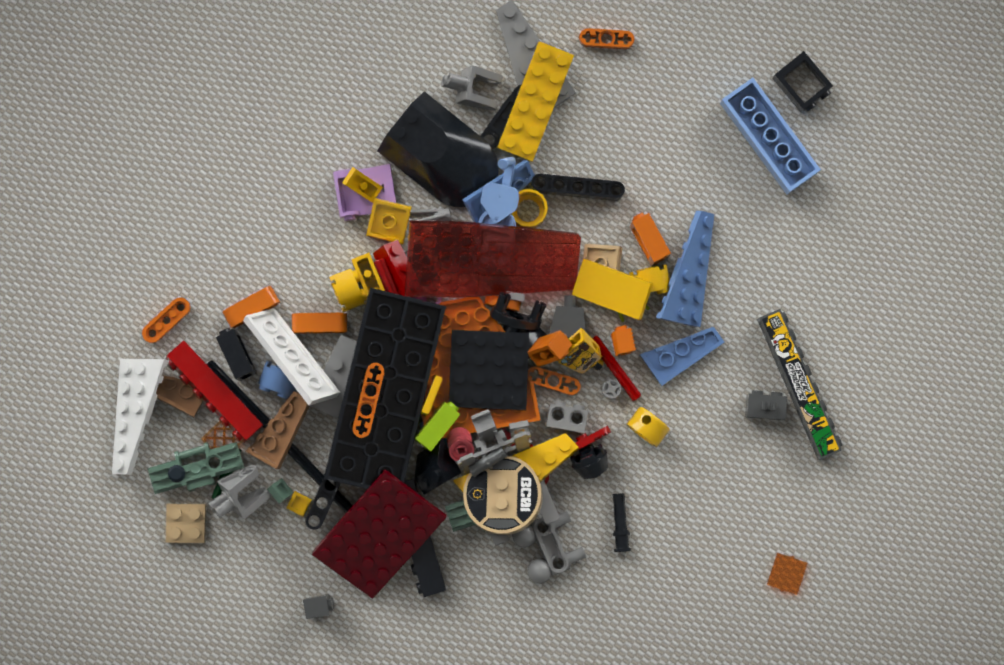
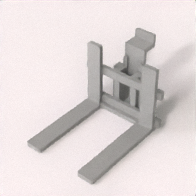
[457,409,560,546]

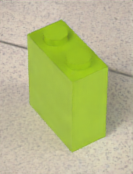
[414,402,460,451]

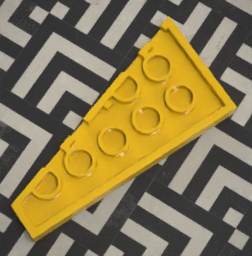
[453,433,579,493]

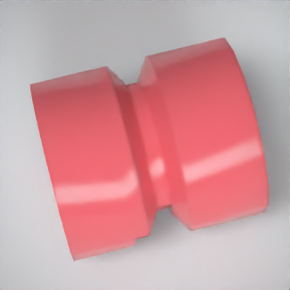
[447,427,474,461]

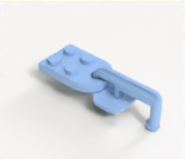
[471,157,519,269]

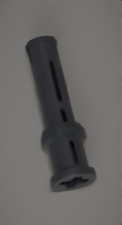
[612,493,631,552]

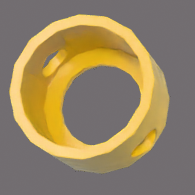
[512,189,548,229]
[626,407,670,448]

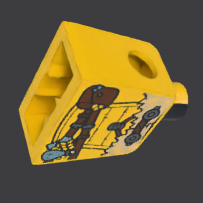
[558,328,603,374]

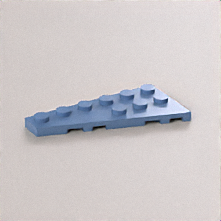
[656,211,714,327]

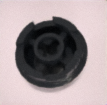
[570,444,608,479]

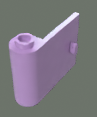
[333,164,396,221]

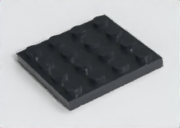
[449,330,529,411]

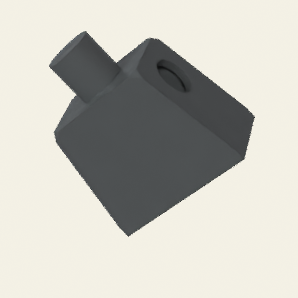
[549,295,586,339]

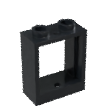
[772,51,833,113]
[216,328,257,381]

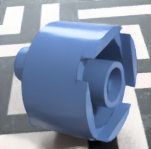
[258,361,297,399]

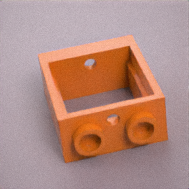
[629,212,671,267]

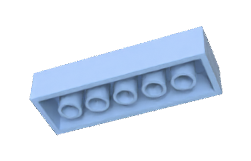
[720,78,821,195]

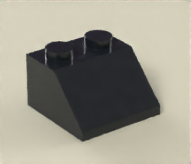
[414,439,462,495]

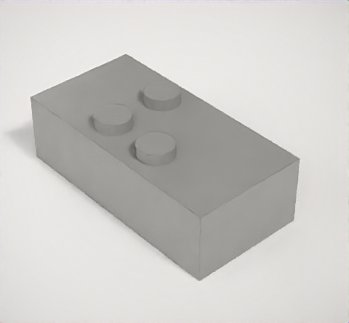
[310,335,356,419]

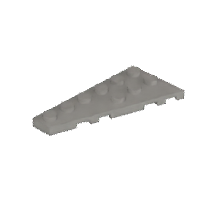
[496,0,576,109]

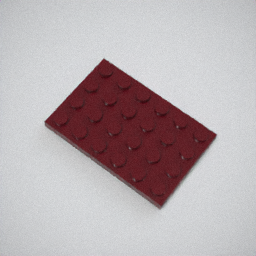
[312,469,446,599]

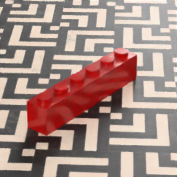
[165,340,263,443]

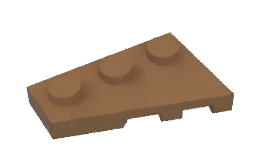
[156,375,204,418]

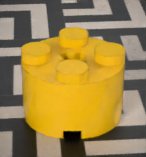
[629,264,670,296]
[329,268,367,312]

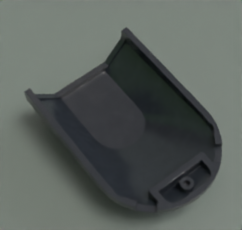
[377,91,499,207]

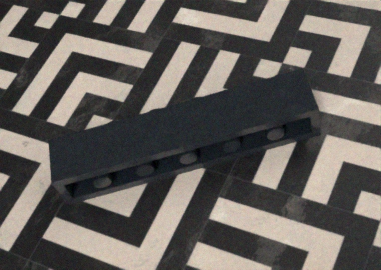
[404,479,446,597]

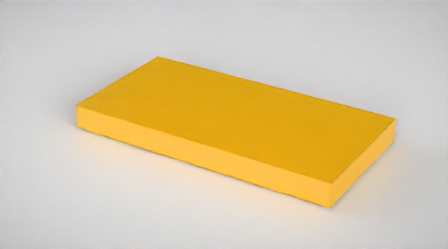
[572,258,653,320]

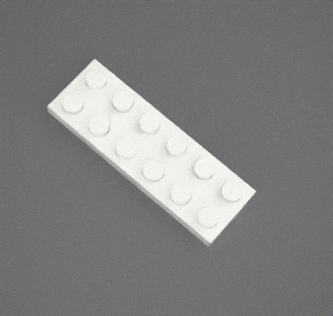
[243,308,340,406]

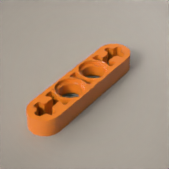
[352,363,384,438]

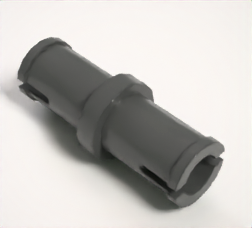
[468,446,508,477]

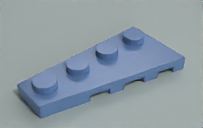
[462,159,535,228]

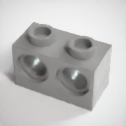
[546,401,588,434]

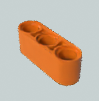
[222,286,280,329]
[292,312,347,334]

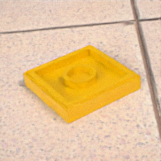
[366,198,412,244]
[420,375,443,416]

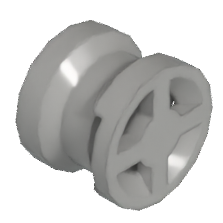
[601,380,621,399]

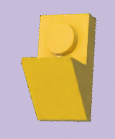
[342,167,383,203]

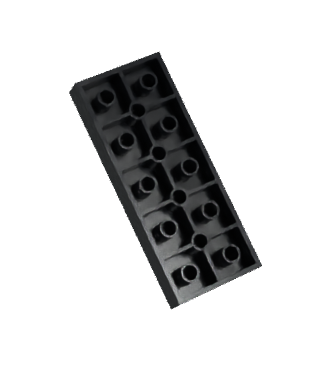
[323,288,446,489]

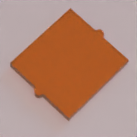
[767,553,808,595]

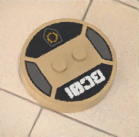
[463,456,543,535]

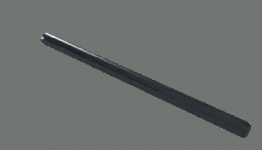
[207,360,353,513]

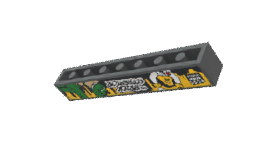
[757,309,843,460]

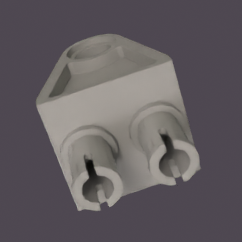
[441,65,503,110]
[207,465,271,519]

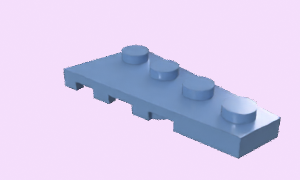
[640,327,724,386]

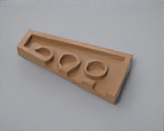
[245,391,310,469]

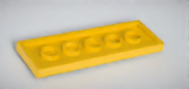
[497,41,574,162]

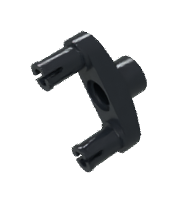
[490,292,547,333]

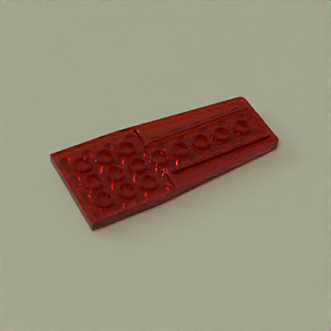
[404,221,581,298]

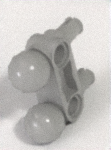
[512,511,586,584]

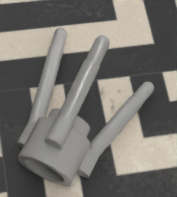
[410,207,452,244]

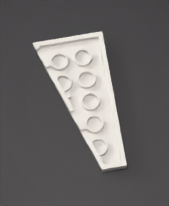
[112,359,169,475]

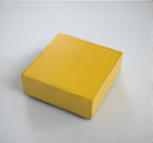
[286,491,312,517]

